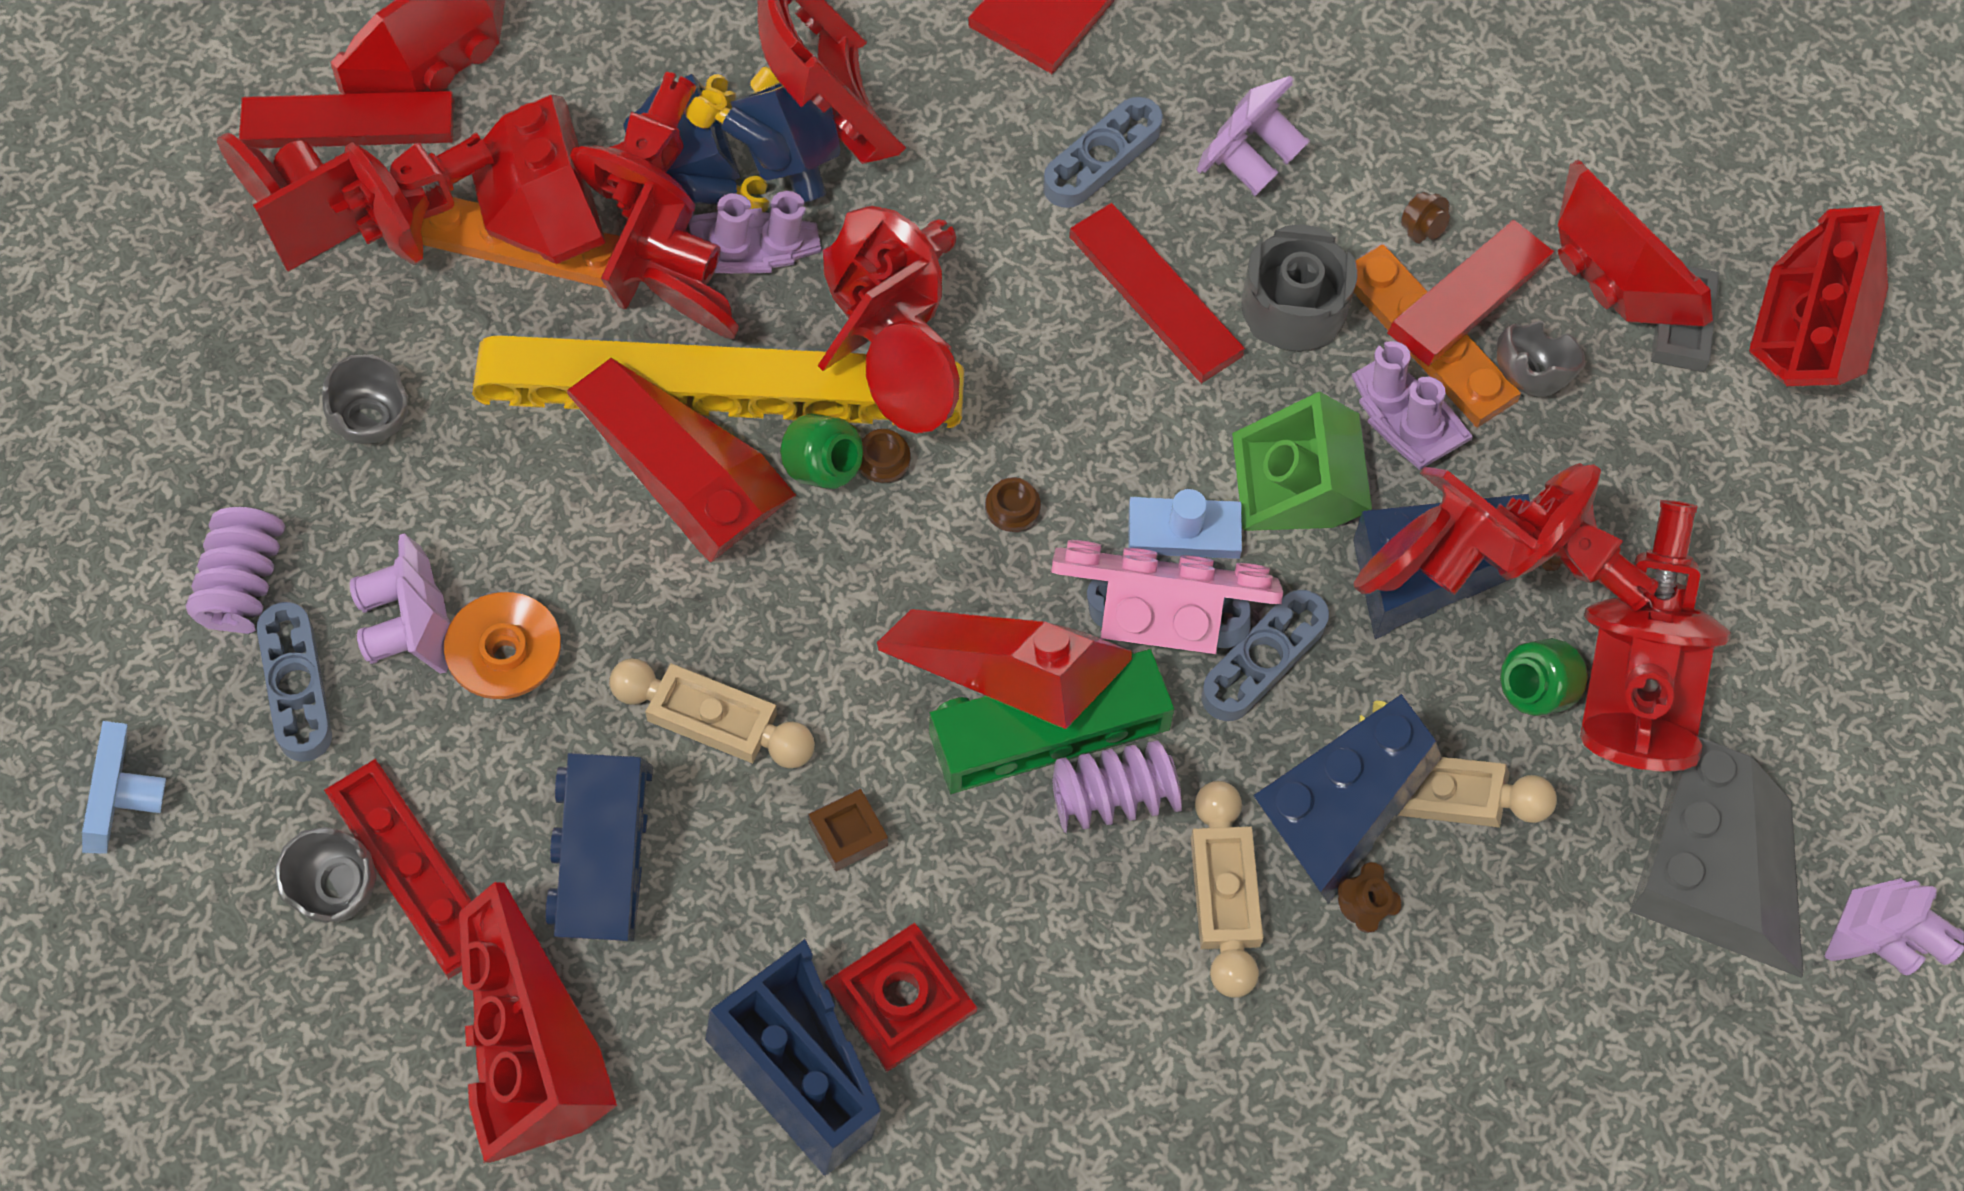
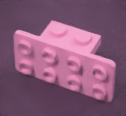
[1051,540,1283,654]

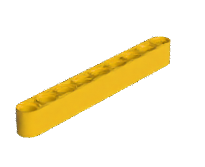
[472,336,965,428]

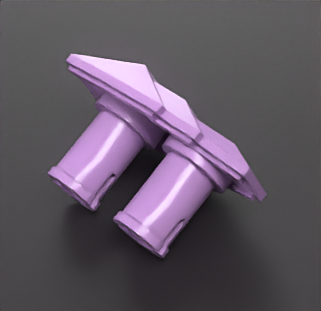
[1196,76,1310,196]
[689,191,821,274]
[1352,341,1472,470]
[350,533,451,674]
[1825,879,1964,975]

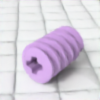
[186,507,285,634]
[1053,741,1182,833]

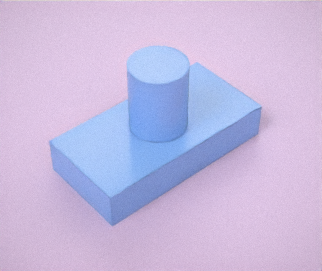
[1128,489,1242,559]
[82,721,166,854]

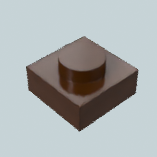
[808,789,888,872]

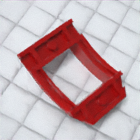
[758,0,906,164]

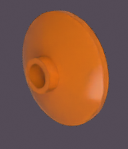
[444,592,561,699]

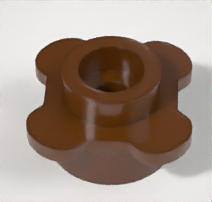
[1338,862,1401,933]

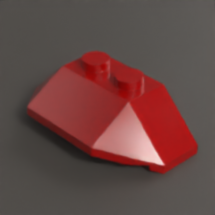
[330,0,505,94]
[472,94,606,264]
[1558,159,1713,326]
[1749,206,1888,386]

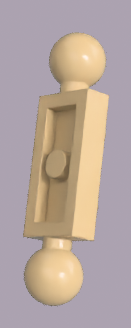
[609,658,815,768]
[1398,757,1557,828]
[1191,781,1263,998]

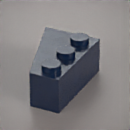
[1353,494,1530,639]
[1253,694,1442,904]
[546,753,653,942]
[705,939,881,1176]

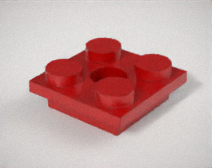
[825,922,977,1072]

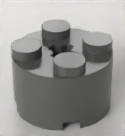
[1241,225,1357,351]

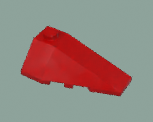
[567,358,796,563]
[877,609,1132,729]
[459,882,617,1163]

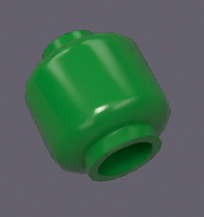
[780,413,863,489]
[1500,638,1588,716]

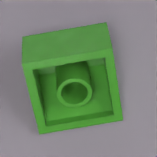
[1232,391,1372,531]

